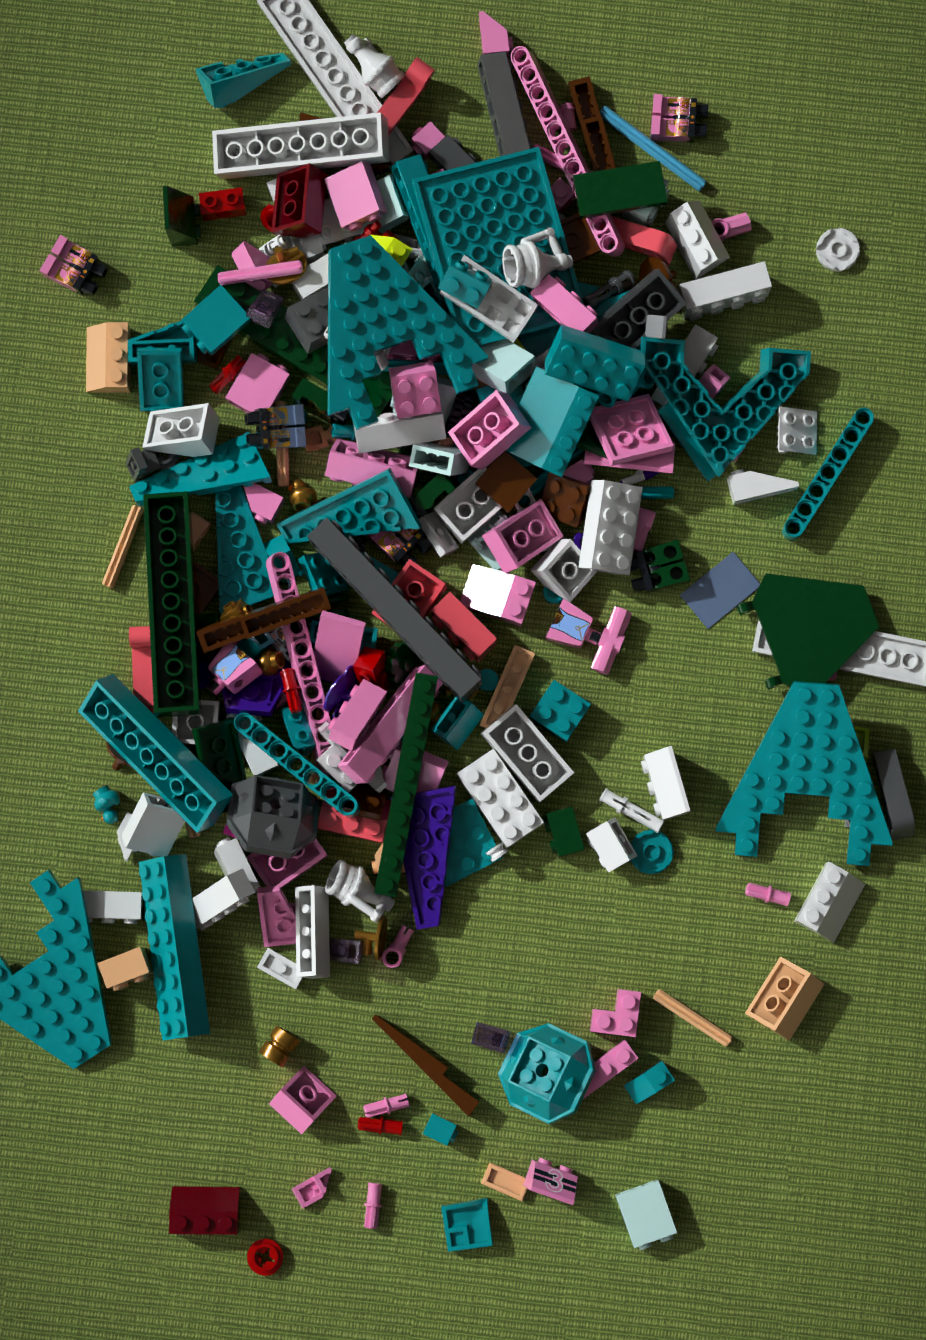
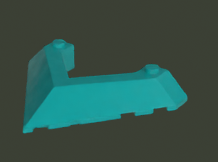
[641,337,811,477]

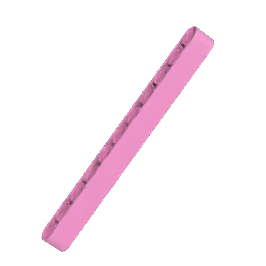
[511,46,625,257]
[266,552,341,790]

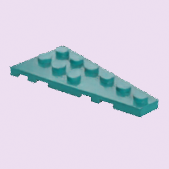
[276,468,422,544]
[215,485,274,614]

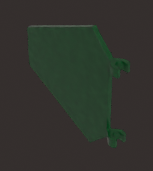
[737,573,879,690]

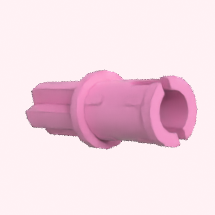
[745,883,791,906]
[364,1093,409,1118]
[364,1183,383,1229]

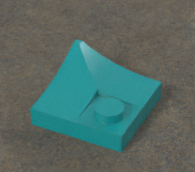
[441,1197,493,1252]

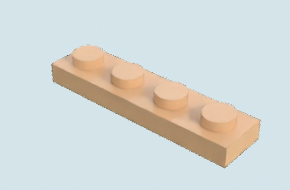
[480,645,535,729]

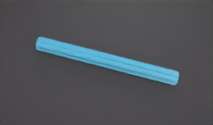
[600,106,706,191]

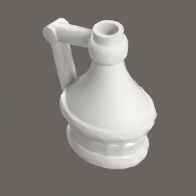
[344,34,405,98]
[502,227,573,289]
[325,860,395,922]

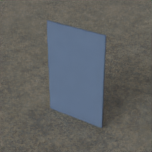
[680,552,760,629]

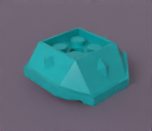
[498,1023,596,1125]

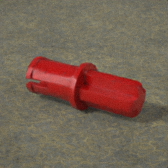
[209,355,246,394]
[280,668,302,713]
[358,1117,403,1136]

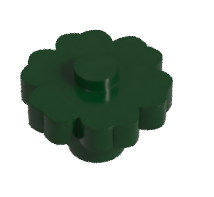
[384,641,420,686]

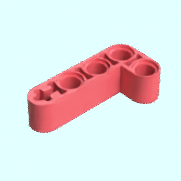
[377,57,435,137]
[599,216,677,266]
[129,626,154,714]

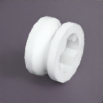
[486,842,509,862]

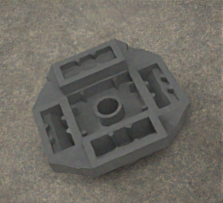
[226,775,319,859]

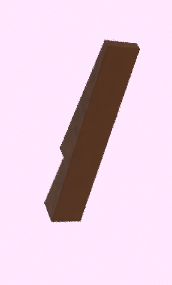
[568,76,616,172]
[196,587,331,653]
[372,1014,479,1117]

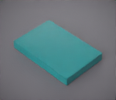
[137,348,185,411]

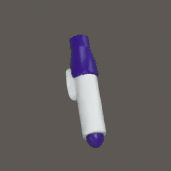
[619,470,660,485]

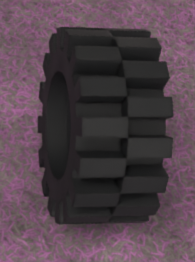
[445,392,474,429]

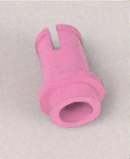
[560,103,577,131]

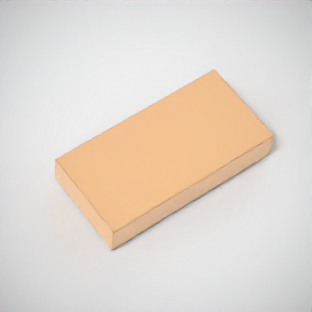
[481,1162,528,1201]

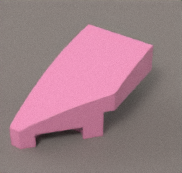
[292,1167,332,1209]

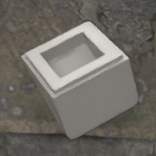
[645,315,668,339]

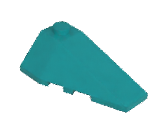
[196,53,291,108]

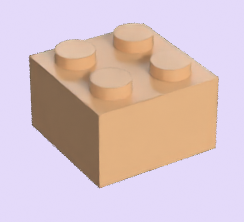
[97,947,153,991]

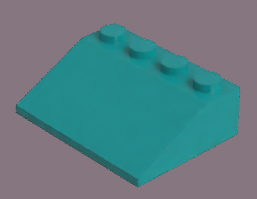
[505,366,599,477]

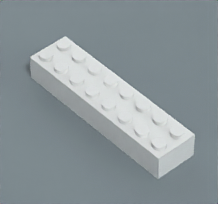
[212,112,390,180]

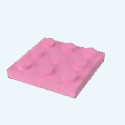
[589,394,674,466]

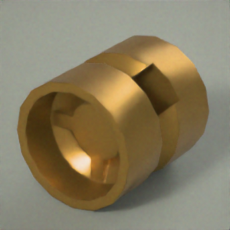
[259,1025,300,1068]

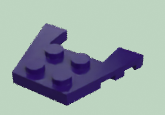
[222,659,292,717]

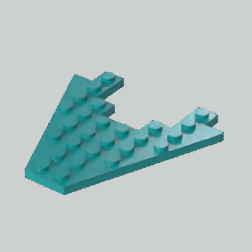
[327,235,489,430]
[716,681,893,866]
[0,870,112,1069]

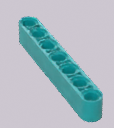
[782,408,874,541]
[234,713,361,818]

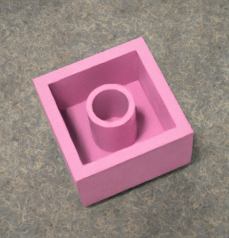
[389,361,441,419]

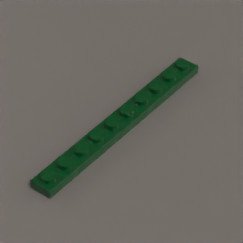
[374,672,438,897]

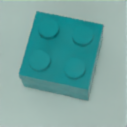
[529,680,591,743]

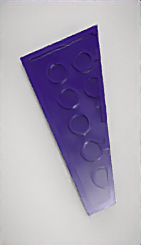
[391,785,457,929]

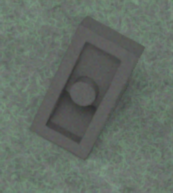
[125,447,160,482]

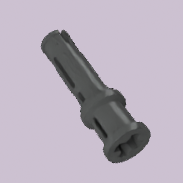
[582,270,636,308]

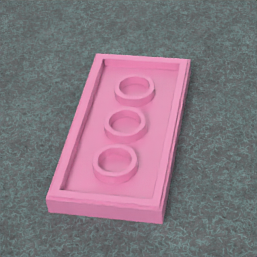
[314,610,366,683]

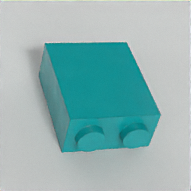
[181,285,251,356]

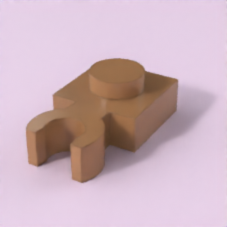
[304,425,341,453]

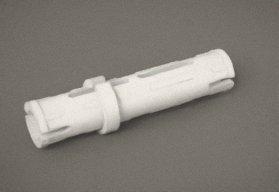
[599,788,664,833]

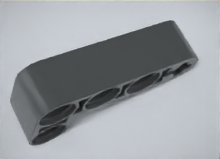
[872,748,915,841]

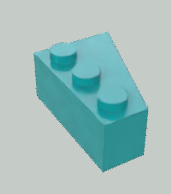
[128,321,197,366]

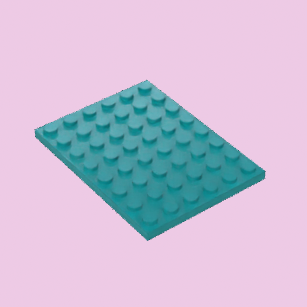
[412,147,584,346]

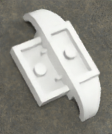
[316,721,387,793]

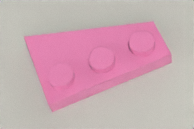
[257,886,296,947]

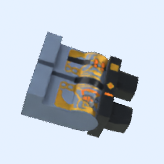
[244,404,306,449]

